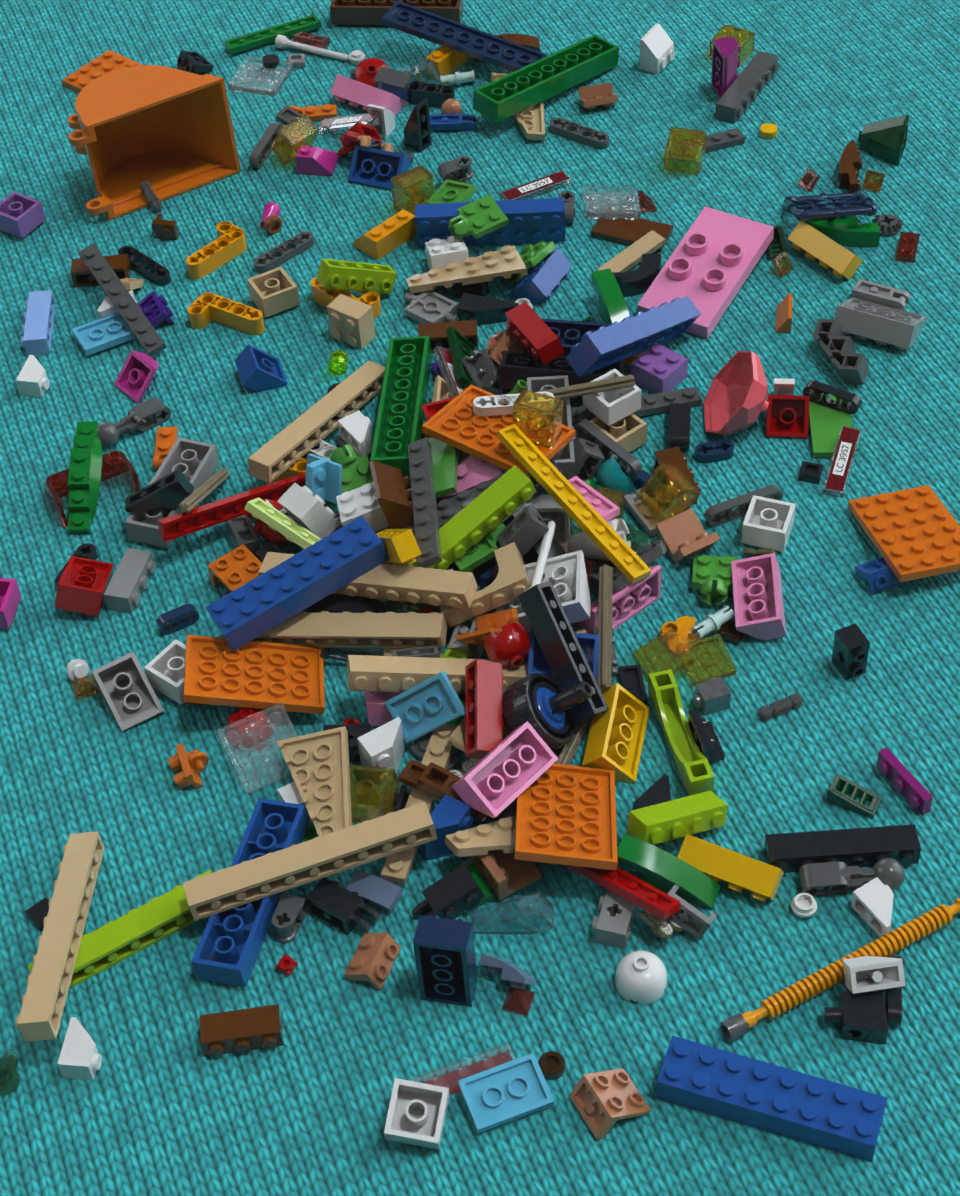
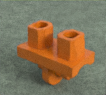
[168,743,209,789]

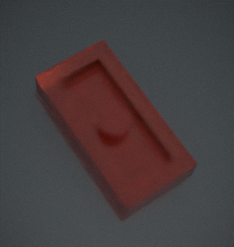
[293,31,330,49]
[895,232,920,263]

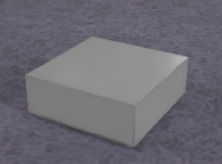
[288,53,305,69]

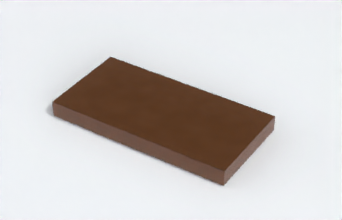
[591,210,673,252]

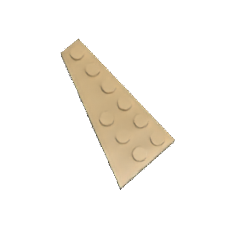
[491,73,545,141]
[406,245,528,293]
[277,726,352,836]
[445,815,516,857]

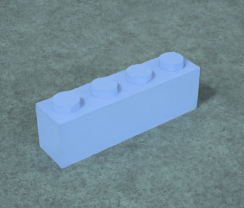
[20,290,56,356]

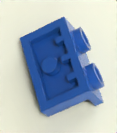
[855,557,907,594]

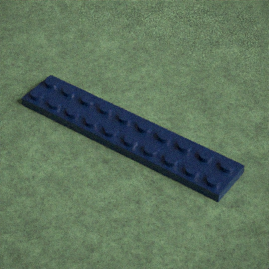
[382,1,547,72]

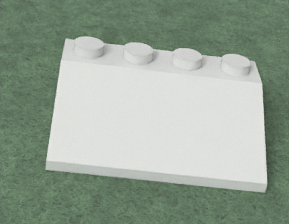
[496,550,591,632]

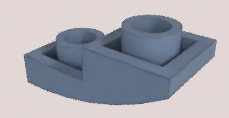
[346,870,403,911]
[479,954,535,989]

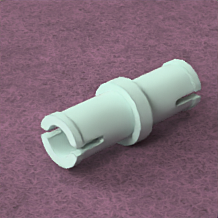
[440,70,475,86]
[691,606,735,640]

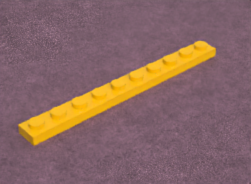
[496,424,651,584]

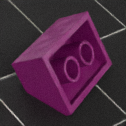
[711,36,740,98]

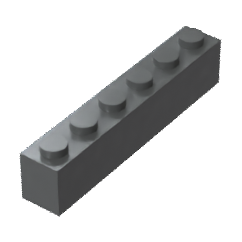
[715,51,779,123]

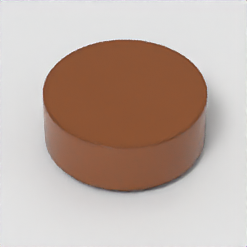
[264,215,282,234]

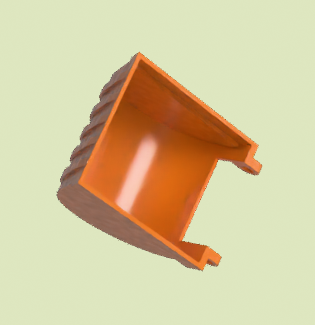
[67,65,241,220]

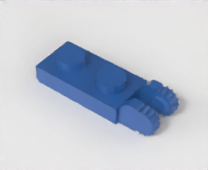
[430,113,476,131]

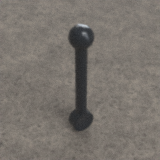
[320,650,348,662]

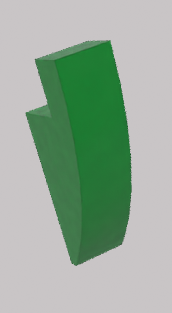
[798,216,880,248]
[592,268,630,324]
[617,834,721,910]

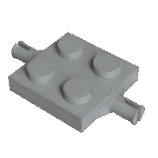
[404,290,459,323]

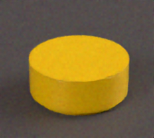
[760,123,778,139]

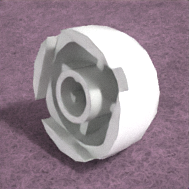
[615,950,667,1005]

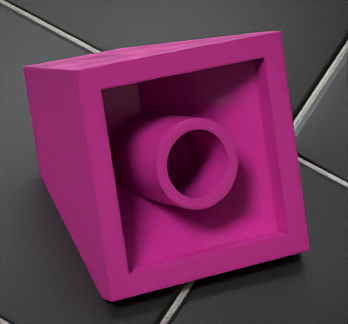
[295,146,340,176]
[114,350,159,403]

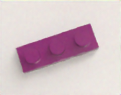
[877,747,933,816]

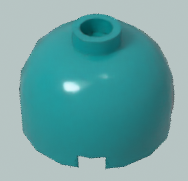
[596,457,634,500]

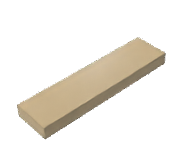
[598,230,665,272]

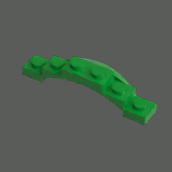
[68,421,103,534]

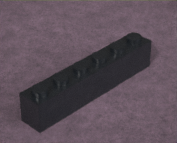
[518,581,609,725]
[764,824,921,874]

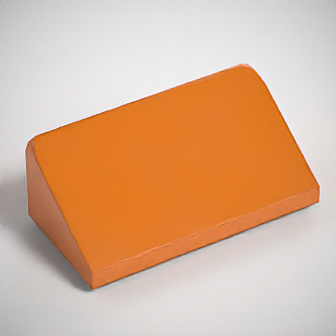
[775,293,793,334]

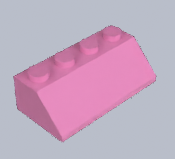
[330,74,408,116]
[731,553,787,641]
[577,565,662,634]
[452,721,558,818]

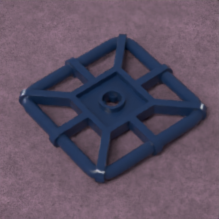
[784,191,877,221]

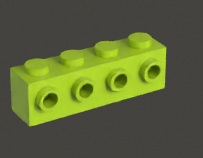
[316,258,397,295]
[627,790,728,845]

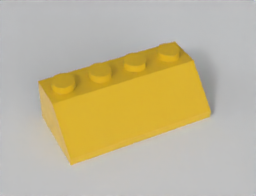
[582,683,650,783]

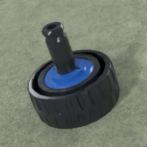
[502,673,593,752]

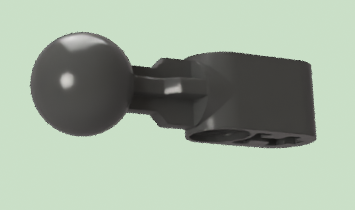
[98,398,171,448]
[799,858,905,897]

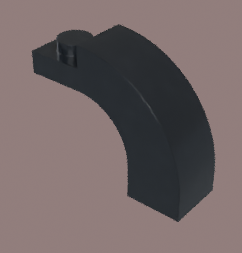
[612,254,661,297]

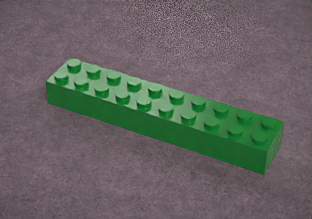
[473,35,619,123]
[370,336,432,479]

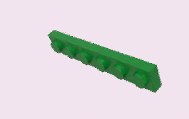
[224,14,321,55]

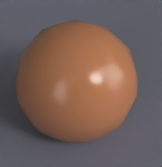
[441,98,462,114]

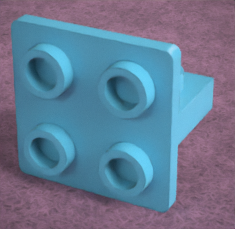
[306,453,342,504]

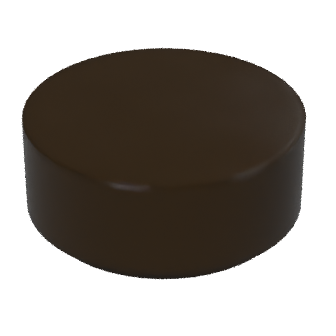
[538,1051,565,1080]

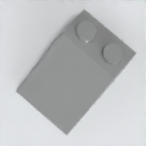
[92,651,164,732]

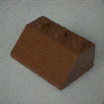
[369,461,414,529]

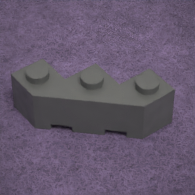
[813,319,870,385]

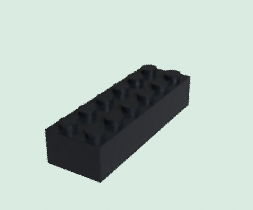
[498,351,624,393]

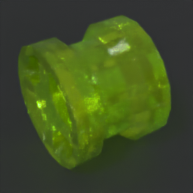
[328,350,349,375]

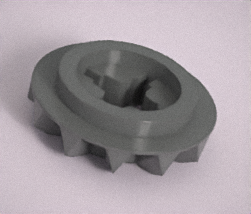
[872,213,902,235]

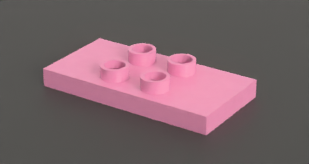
[637,207,774,339]

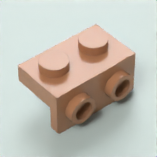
[578,82,618,110]
[344,932,400,989]

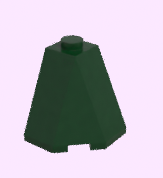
[858,115,910,166]

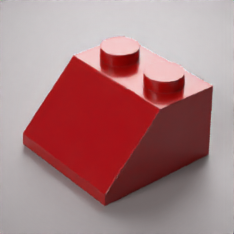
[766,395,810,438]

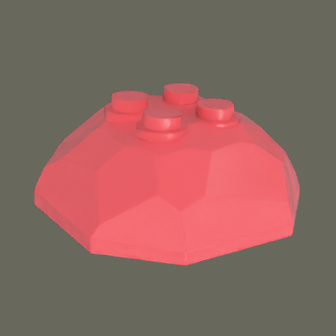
[703,351,769,435]

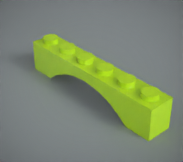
[648,669,714,796]

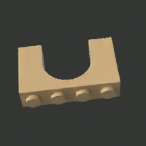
[440,542,531,627]

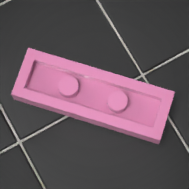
[568,476,620,522]

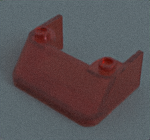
[44,451,140,528]

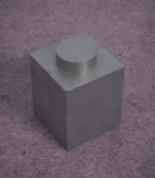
[693,677,731,716]

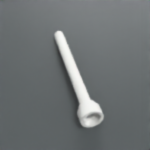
[275,35,349,61]
[525,521,556,591]

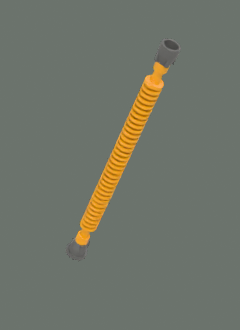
[720,897,960,1042]

